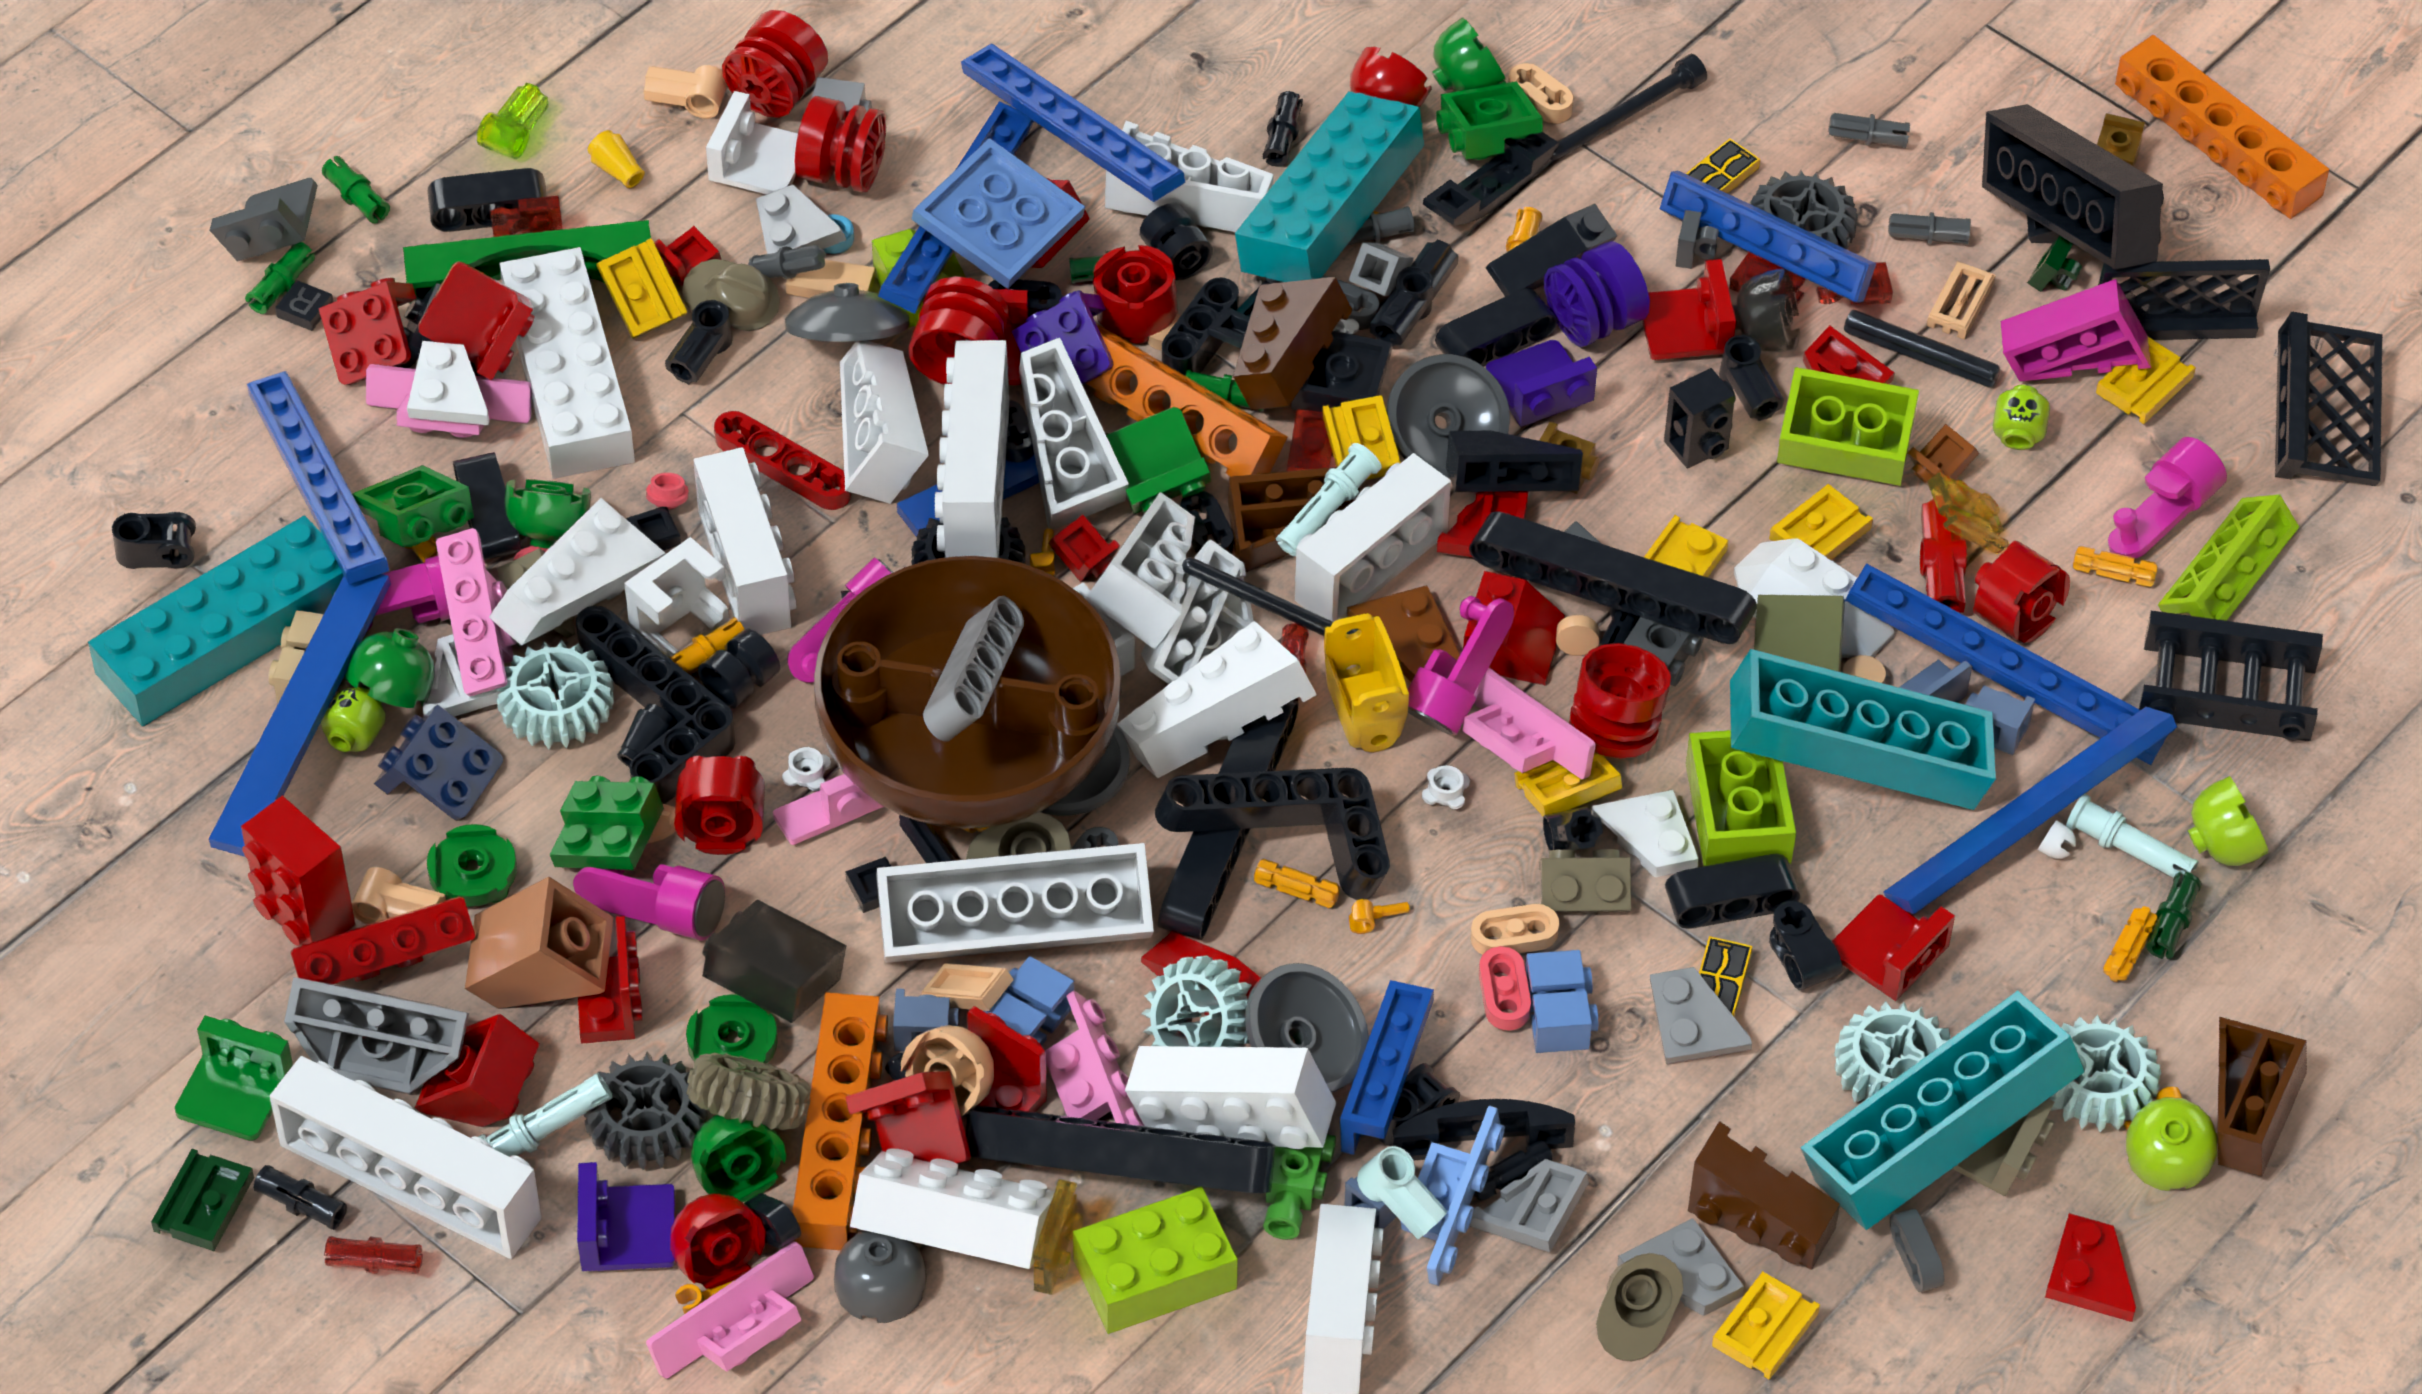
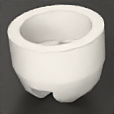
[2038,820,2076,859]

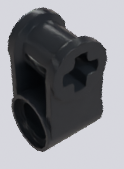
[112,512,196,569]
[1769,901,1842,990]
[1378,1063,1460,1146]

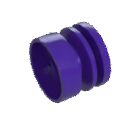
[1544,241,1650,347]

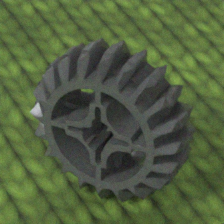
[1750,170,1858,249]
[584,1051,707,1170]

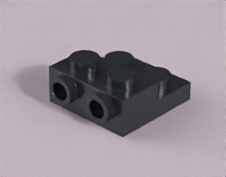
[1291,331,1392,415]

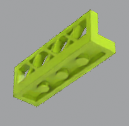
[2158,494,2299,621]

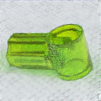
[477,82,549,159]

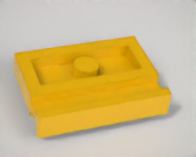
[597,238,687,339]
[2096,337,2196,424]
[1323,395,1401,480]
[1769,484,1873,560]
[1644,515,1729,578]
[1514,752,1622,816]
[1712,1271,1820,1380]

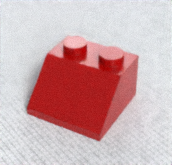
[1463,571,1565,686]
[414,1014,540,1127]

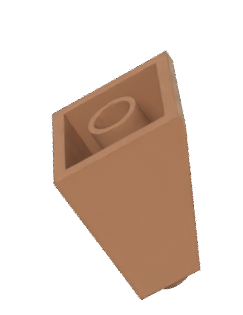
[465,876,614,1009]

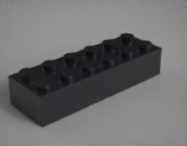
[1982,104,2164,269]

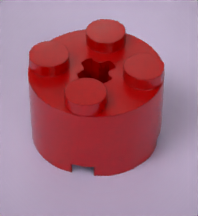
[1093,245,1178,344]
[1973,541,2070,643]
[674,756,765,855]

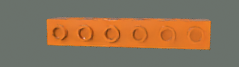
[2115,35,2330,219]
[1086,323,1288,477]
[792,992,888,1250]

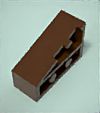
[1233,277,1353,410]
[1228,467,1360,572]
[2217,1017,2307,1177]
[1688,1121,1840,1270]

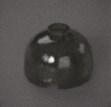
[1732,269,1800,353]

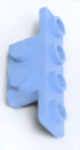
[1401,1106,1505,1286]

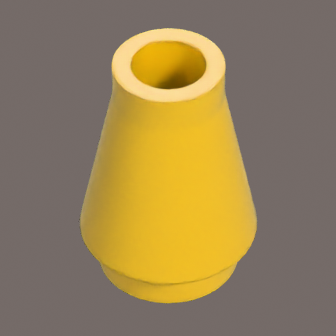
[587,130,645,188]

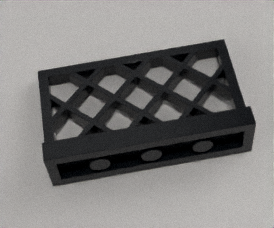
[2098,259,2270,340]
[2275,312,2383,486]

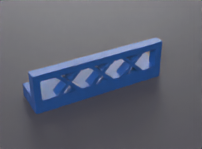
[1340,980,1434,1155]

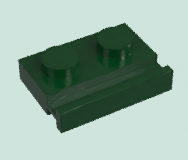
[151,1149,254,1251]

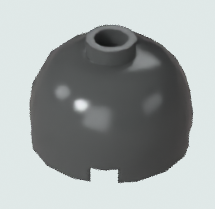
[834,1231,927,1323]

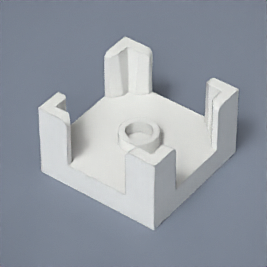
[624,537,729,658]

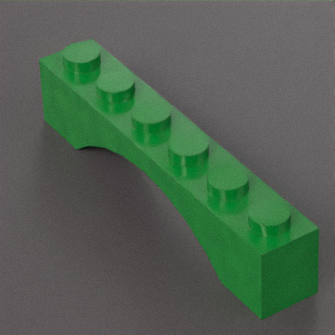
[403,220,651,304]

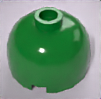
[1432,17,1506,92]
[505,479,591,548]
[345,628,435,708]
[691,1115,787,1202]

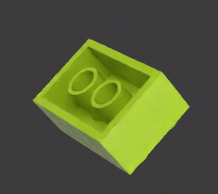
[1777,367,1919,486]
[1686,730,1796,866]
[1073,1187,1238,1334]

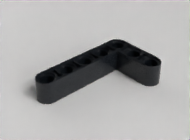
[576,605,735,804]
[1155,767,1390,900]

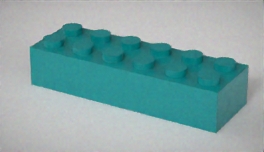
[1235,91,1425,282]
[88,515,344,727]
[1730,649,1996,810]
[1800,990,2085,1231]

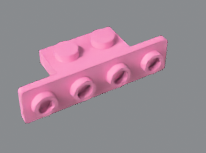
[366,364,532,437]
[436,528,517,696]
[1462,667,1595,779]
[773,774,884,845]
[1045,990,1144,1126]
[646,1241,814,1379]

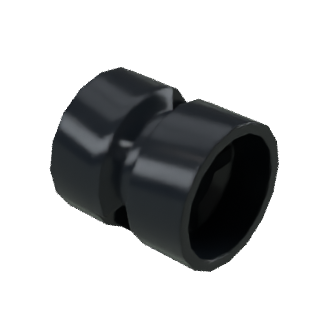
[1139,203,1213,280]
[698,628,780,709]

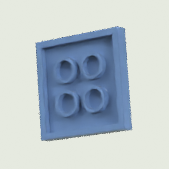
[911,138,1085,289]

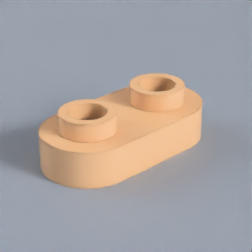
[1470,904,1559,955]

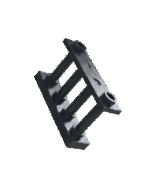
[2139,610,2323,741]

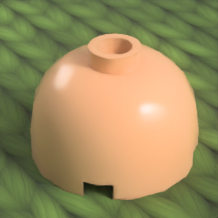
[901,1025,994,1116]

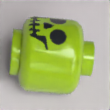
[1992,385,2050,450]
[321,687,386,752]

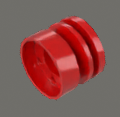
[722,10,828,118]
[794,96,887,192]
[908,276,1009,385]
[1569,643,1671,759]

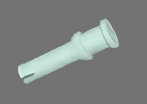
[1276,443,1382,556]
[2066,794,2199,882]
[478,1073,612,1157]

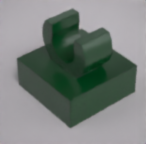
[2027,235,2083,292]

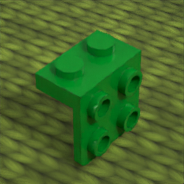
[1106,407,1211,514]
[175,1015,293,1141]

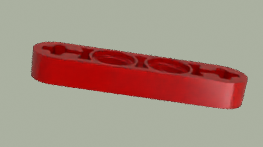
[714,411,851,510]

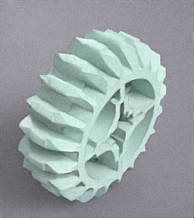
[497,640,614,749]
[1141,956,1252,1047]
[1834,1001,1951,1103]
[2050,1014,2161,1132]

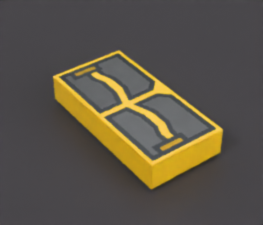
[1686,138,1760,194]
[1699,936,1753,1017]

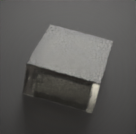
[702,899,847,1023]

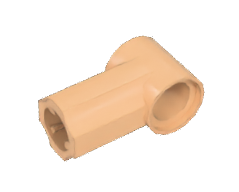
[644,65,727,119]
[351,867,446,925]

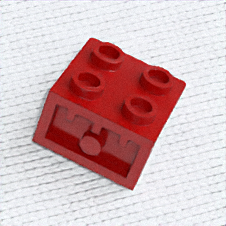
[1642,259,1736,360]
[1832,894,1955,1001]
[578,916,643,1044]
[967,1006,1047,1112]
[845,1071,971,1164]

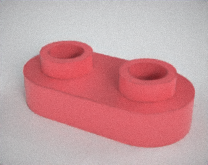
[1479,946,1531,1030]

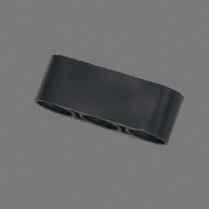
[427,168,548,232]
[1162,277,1239,376]
[1435,288,1558,367]
[453,452,521,560]
[1665,854,1800,929]

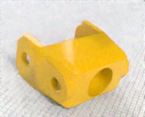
[1324,613,1409,752]

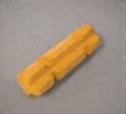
[2073,546,2157,587]
[1254,859,1340,908]
[2103,906,2158,982]

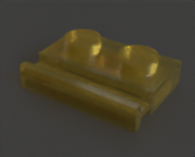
[1927,472,2010,555]
[1033,1179,1083,1295]

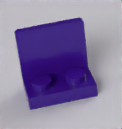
[577,1162,675,1271]

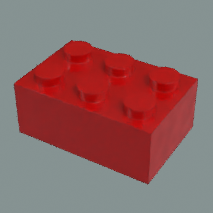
[241,795,356,946]

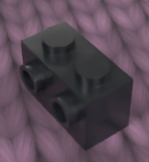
[1664,368,1736,469]

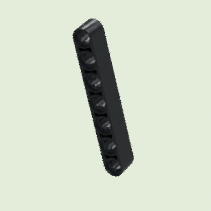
[1469,511,1757,645]
[1158,700,1299,940]
[966,1106,1276,1193]

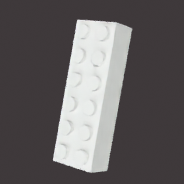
[499,247,635,479]
[935,340,1009,558]
[876,843,1154,963]
[270,1056,541,1260]

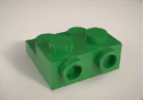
[1436,81,1543,160]
[352,465,474,547]
[549,775,664,870]

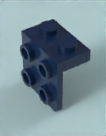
[374,704,503,820]

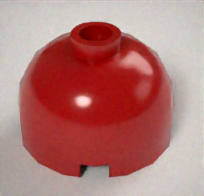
[1350,46,1432,107]
[670,1193,766,1289]

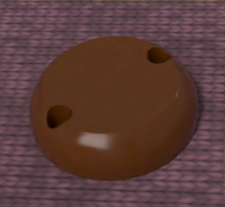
[814,556,1122,829]

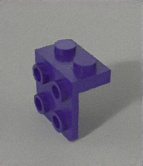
[1011,290,1113,385]
[1486,340,1597,427]

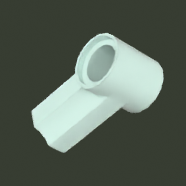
[1357,1146,1448,1239]

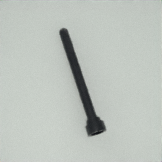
[1550,53,1707,161]
[1182,557,1358,636]

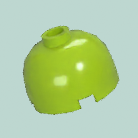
[2187,776,2269,866]
[2126,1097,2218,1191]

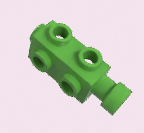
[1263,1129,1336,1240]

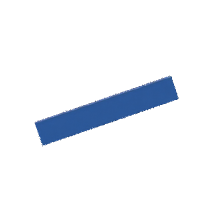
[1659,171,1876,303]

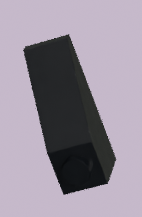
[1486,204,1617,296]
[1446,430,1583,492]

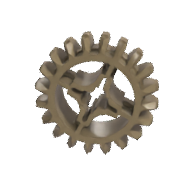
[686,1053,811,1130]

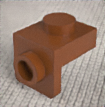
[1907,424,1979,491]

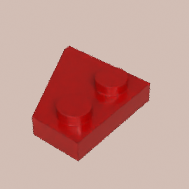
[1803,325,1895,384]
[1437,491,1529,557]
[2045,1213,2136,1322]

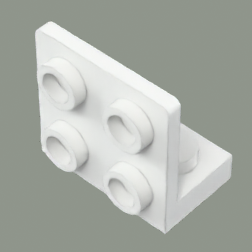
[706,91,798,194]

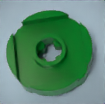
[427,824,517,907]
[686,994,778,1064]

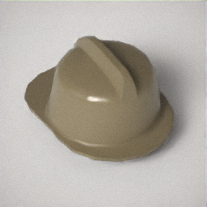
[682,259,780,331]
[966,812,1071,860]
[1596,1253,1683,1361]

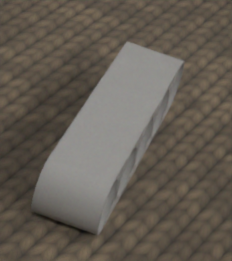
[923,596,1024,741]

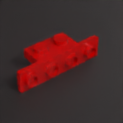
[290,896,475,984]

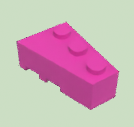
[2000,279,2151,382]

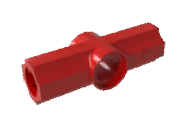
[1920,497,1967,613]

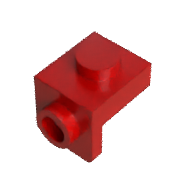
[654,226,722,287]
[1048,515,1120,582]

